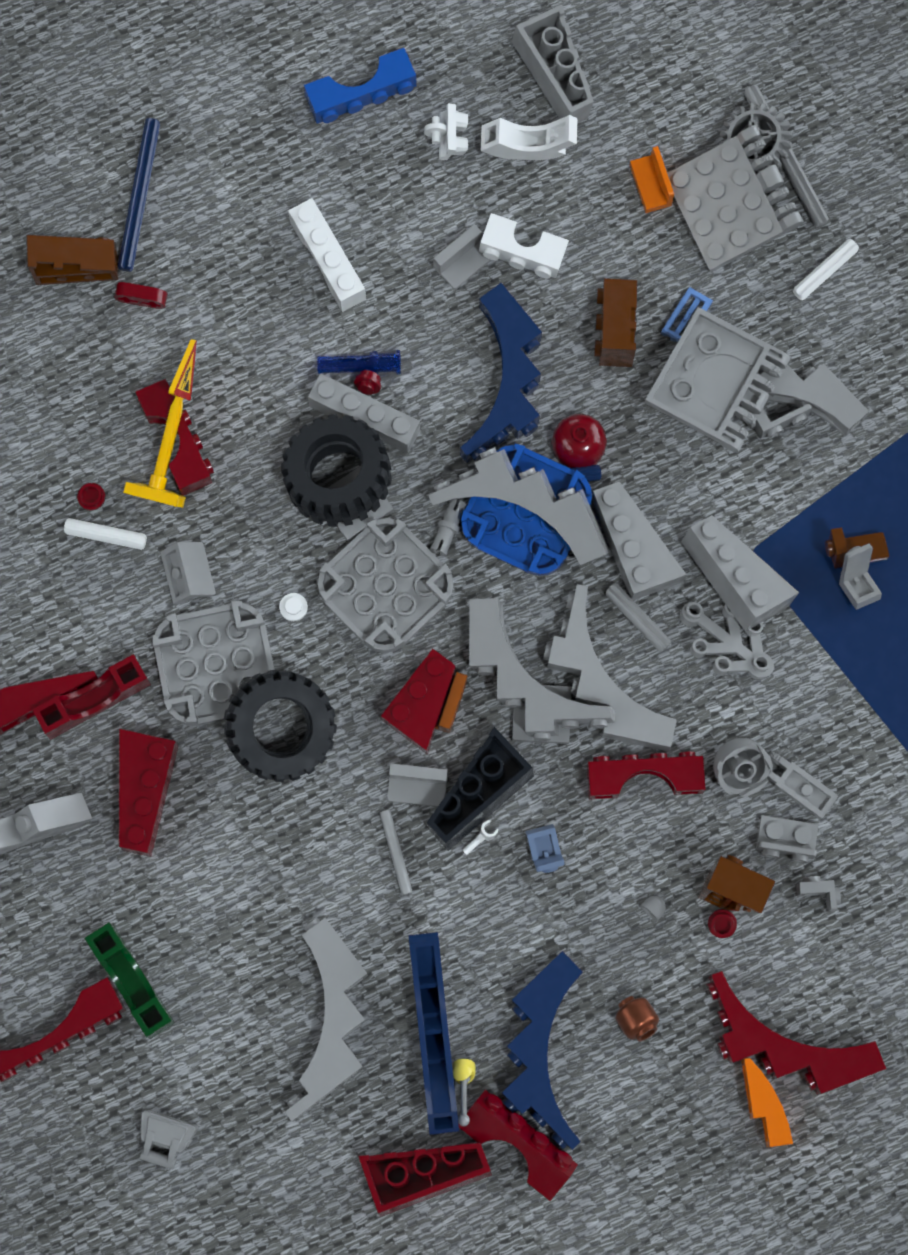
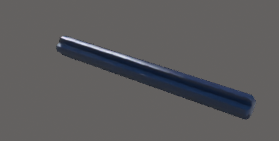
[118,118,160,272]

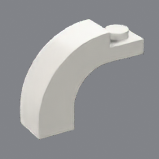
[481,115,577,160]

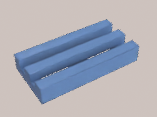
[661,287,713,342]

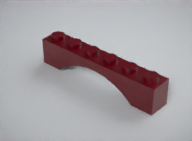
[0,977,126,1082]

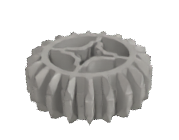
[719,103,793,174]

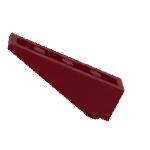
[0,671,98,735]

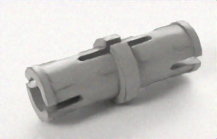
[430,499,467,556]

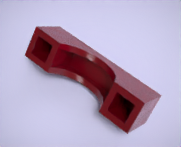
[135,378,214,496]
[32,654,151,740]
[587,752,706,800]
[459,1090,578,1201]

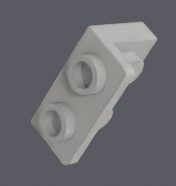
[756,815,819,863]

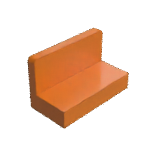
[629,146,674,213]

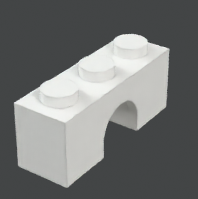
[479,213,569,279]

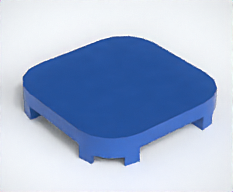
[461,444,592,576]

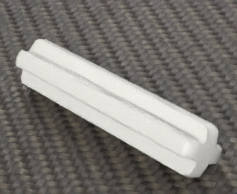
[793,239,859,300]
[64,518,147,550]

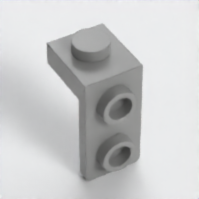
[746,403,812,439]
[839,544,882,610]

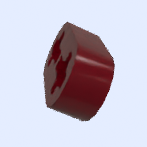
[114,282,168,309]

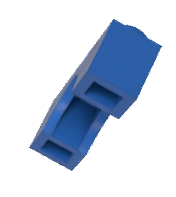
[304,48,417,124]

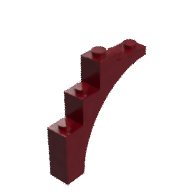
[706,971,887,1095]

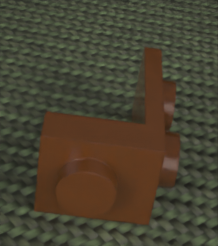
[825,527,889,568]

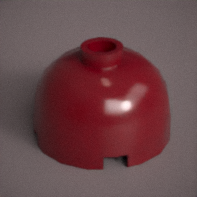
[551,413,607,468]

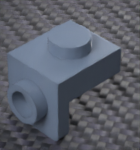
[525,824,565,873]

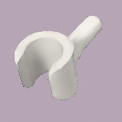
[462,820,498,855]

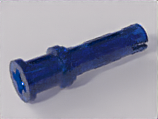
[317,350,401,375]

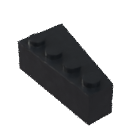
[427,727,534,851]

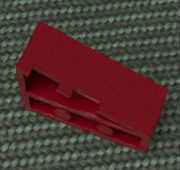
[381,649,456,755]

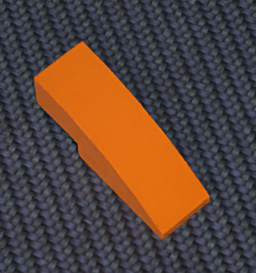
[741,1058,793,1147]

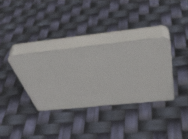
[433,224,491,290]
[160,542,216,605]
[387,763,448,807]

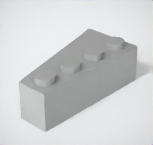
[512,5,594,123]
[592,482,687,600]
[681,515,799,632]

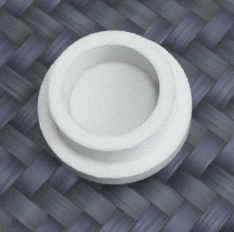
[279,593,308,621]

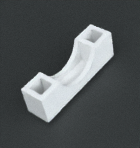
[288,198,366,312]

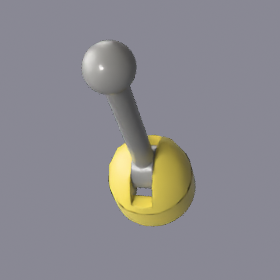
[452,1059,476,1126]

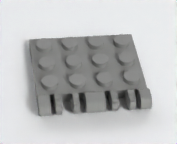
[667,125,804,272]
[645,307,791,453]

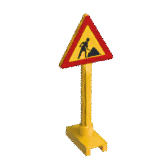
[123,339,197,508]

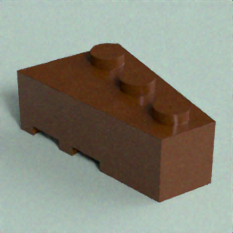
[27,235,118,285]
[594,278,637,367]
[698,855,775,913]

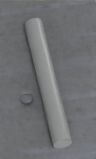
[379,810,413,896]

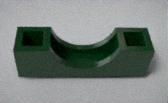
[84,922,175,1039]

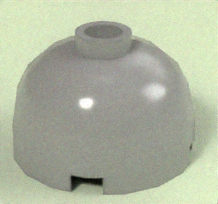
[713,738,773,797]

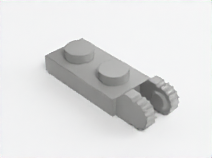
[767,751,838,820]

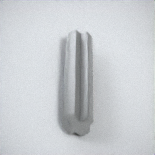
[605,583,671,652]

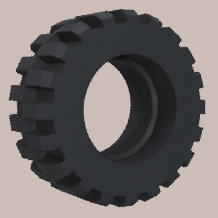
[281,414,392,527]
[223,670,337,782]

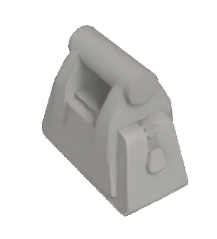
[140,1110,198,1170]

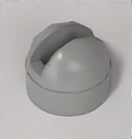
[640,896,666,921]

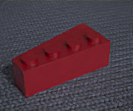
[119,729,179,857]
[358,1143,492,1217]

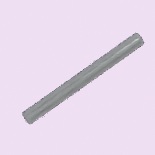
[744,85,828,227]

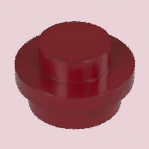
[354,370,381,395]
[77,483,106,511]
[708,909,737,938]

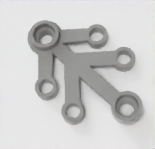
[679,602,774,679]

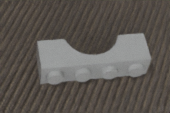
[308,373,420,454]

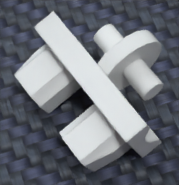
[424,103,468,160]

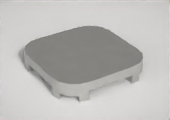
[318,518,454,653]
[153,601,275,726]

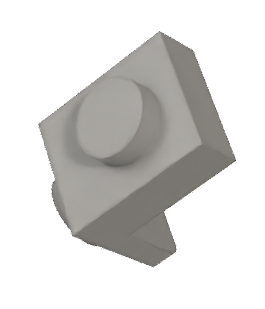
[796,876,841,912]

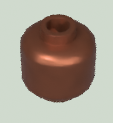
[615,996,659,1042]

